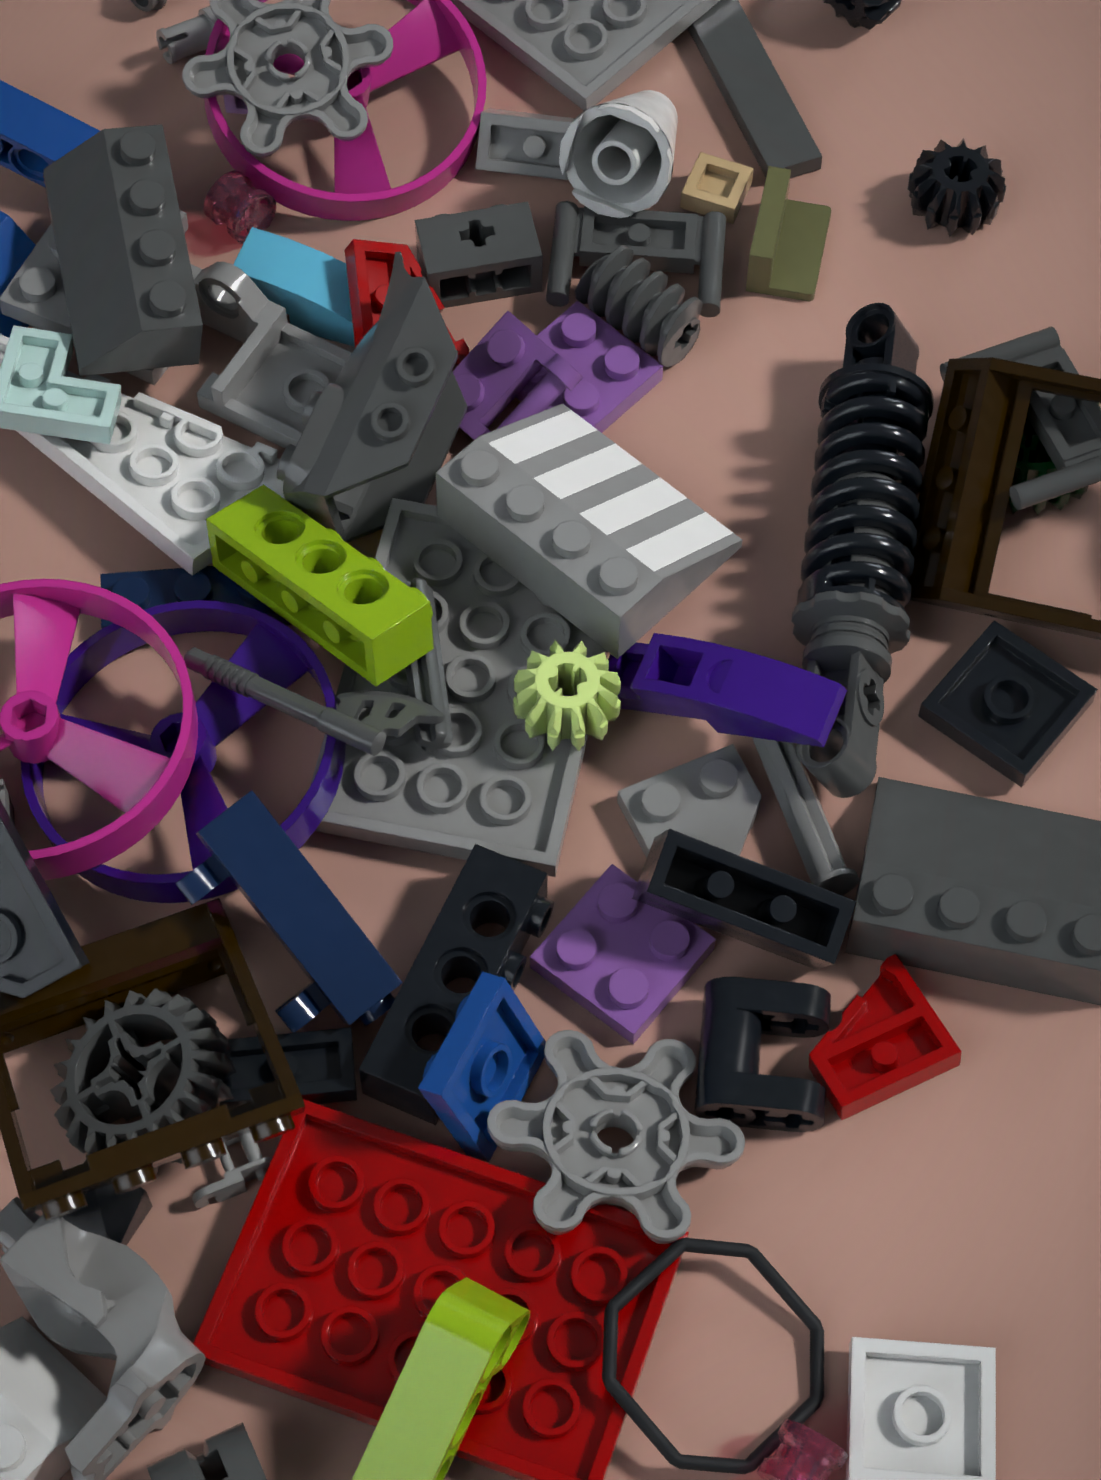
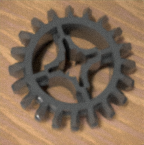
[50,988,236,1174]

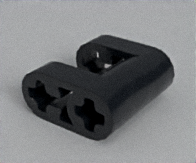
[694,977,831,1132]

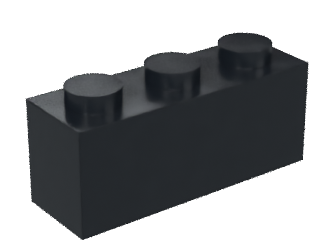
[632,829,856,969]

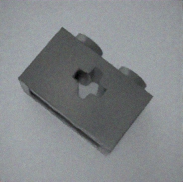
[415,202,543,308]

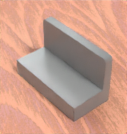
[475,108,575,180]

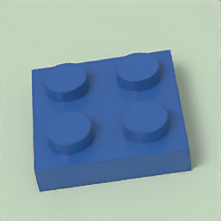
[418,971,546,1162]

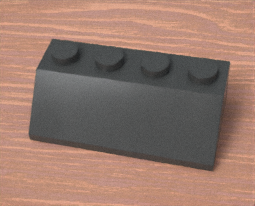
[43,125,203,376]

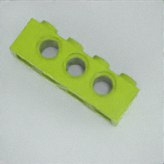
[206,484,434,687]

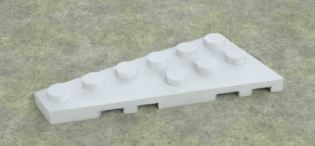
[0,334,285,576]

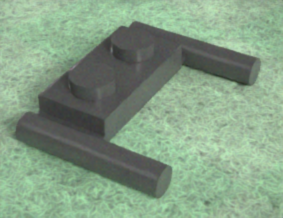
[546,201,726,317]
[940,326,1101,510]

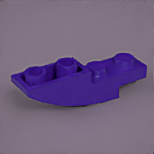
[608,633,847,747]

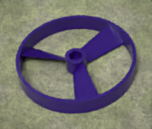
[20,600,346,903]

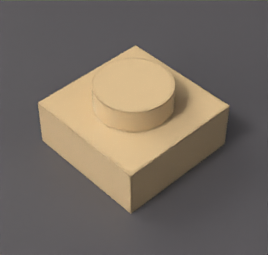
[680,152,754,224]

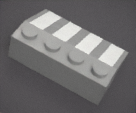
[436,403,743,659]

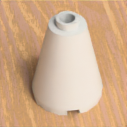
[559,90,678,218]

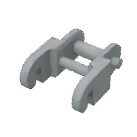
[192,1132,273,1208]

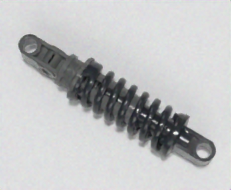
[791,303,934,798]

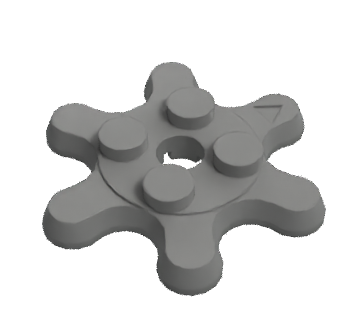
[182,0,393,158]
[487,1030,745,1244]

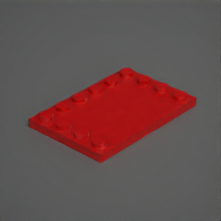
[193,1099,689,1480]

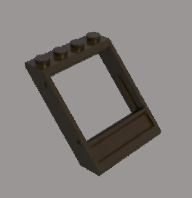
[907,357,1101,640]
[0,898,305,1221]

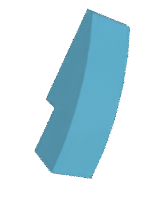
[233,227,355,347]

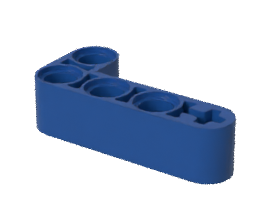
[0,80,100,187]

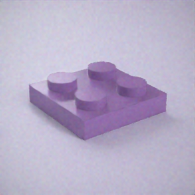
[516,301,663,433]
[530,864,716,1044]

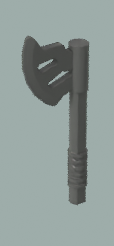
[184,647,445,756]

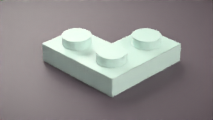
[0,325,121,445]

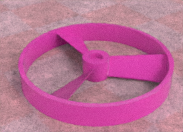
[204,0,487,221]
[0,579,198,880]

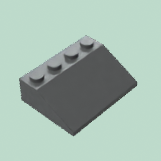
[845,777,1101,1005]

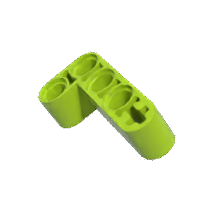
[352,1277,531,1480]

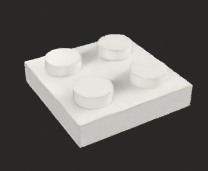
[846,1337,996,1480]

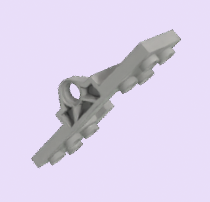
[30,262,352,448]

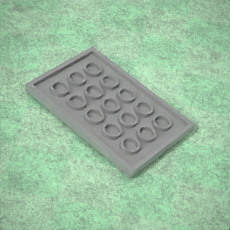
[310,498,608,877]

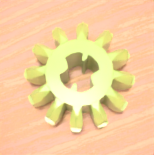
[513,640,621,751]

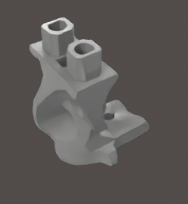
[0,1196,206,1480]

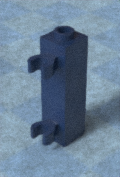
[175,790,403,1033]

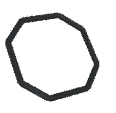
[602,1238,824,1474]

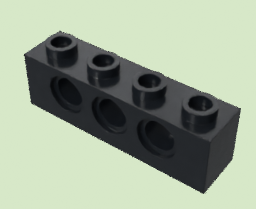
[359,844,554,1125]

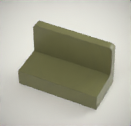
[746,166,831,302]

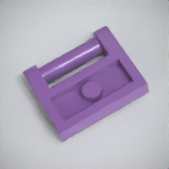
[453,311,583,440]

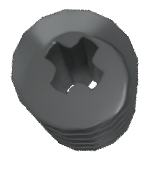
[575,245,703,367]

